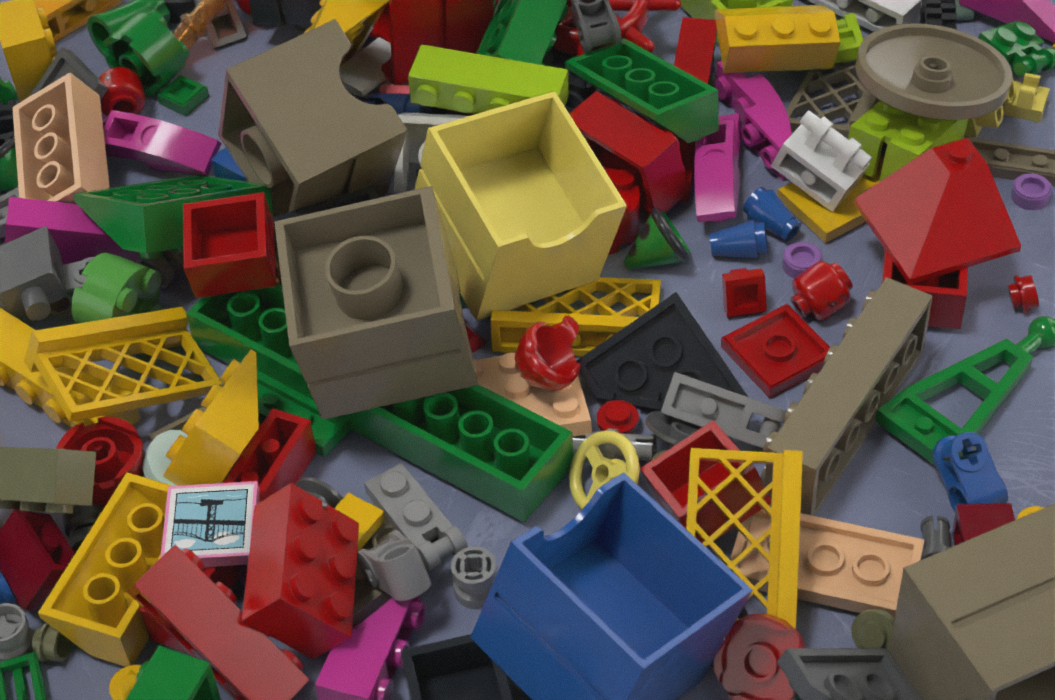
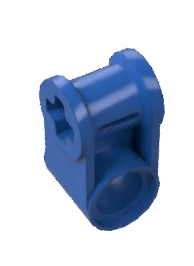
[933,432,1008,512]

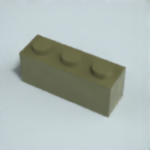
[0,447,96,514]

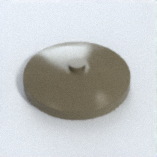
[855,24,1012,120]

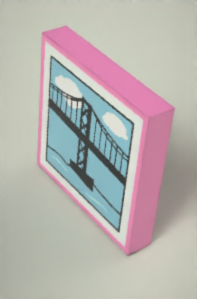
[160,481,260,567]

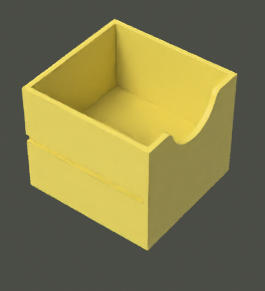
[414,91,627,321]

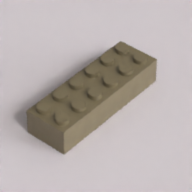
[760,277,933,516]

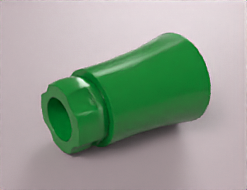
[87,0,170,57]

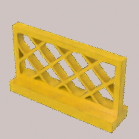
[491,277,661,357]
[24,307,223,422]
[686,448,803,629]

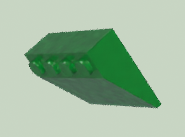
[74,175,273,259]

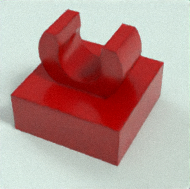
[722,268,767,317]

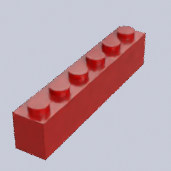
[140,408,316,654]

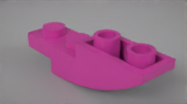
[714,61,792,181]
[102,110,222,176]
[694,113,742,223]

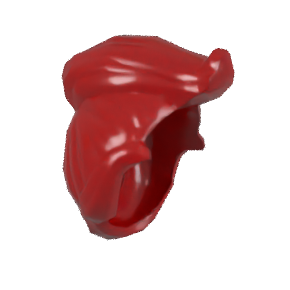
[514,315,581,391]

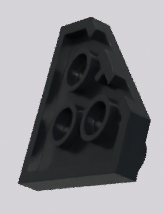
[577,292,749,410]

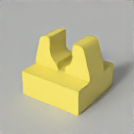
[1003,73,1050,123]

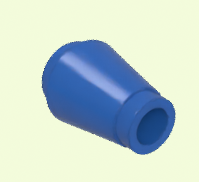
[743,187,801,241]
[710,220,768,258]

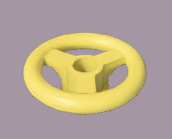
[569,430,640,510]

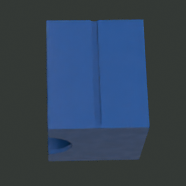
[470,473,753,700]

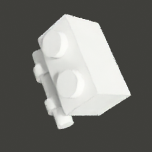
[771,110,872,212]

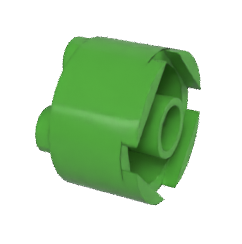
[72,252,162,324]

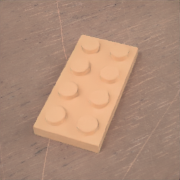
[730,509,925,619]

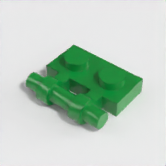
[978,20,1055,76]

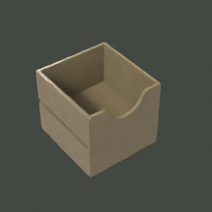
[218,19,408,217]
[274,186,478,419]
[889,504,1055,700]

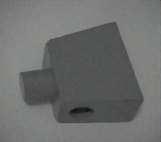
[0,226,66,321]

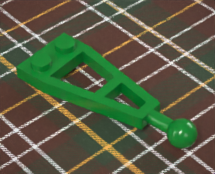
[875,316,1055,466]

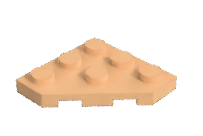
[473,353,592,437]

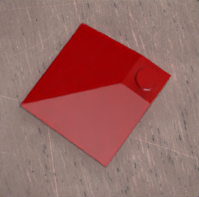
[854,138,1021,285]

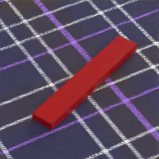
[662,17,718,202]

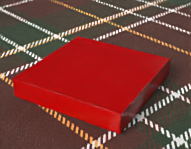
[721,304,830,399]

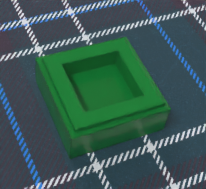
[157,75,209,116]

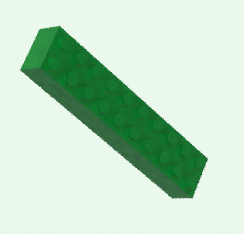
[186,282,573,523]

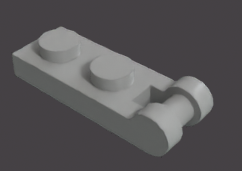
[661,372,787,448]
[364,462,468,571]

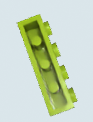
[408,44,568,114]

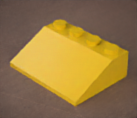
[303,0,389,67]

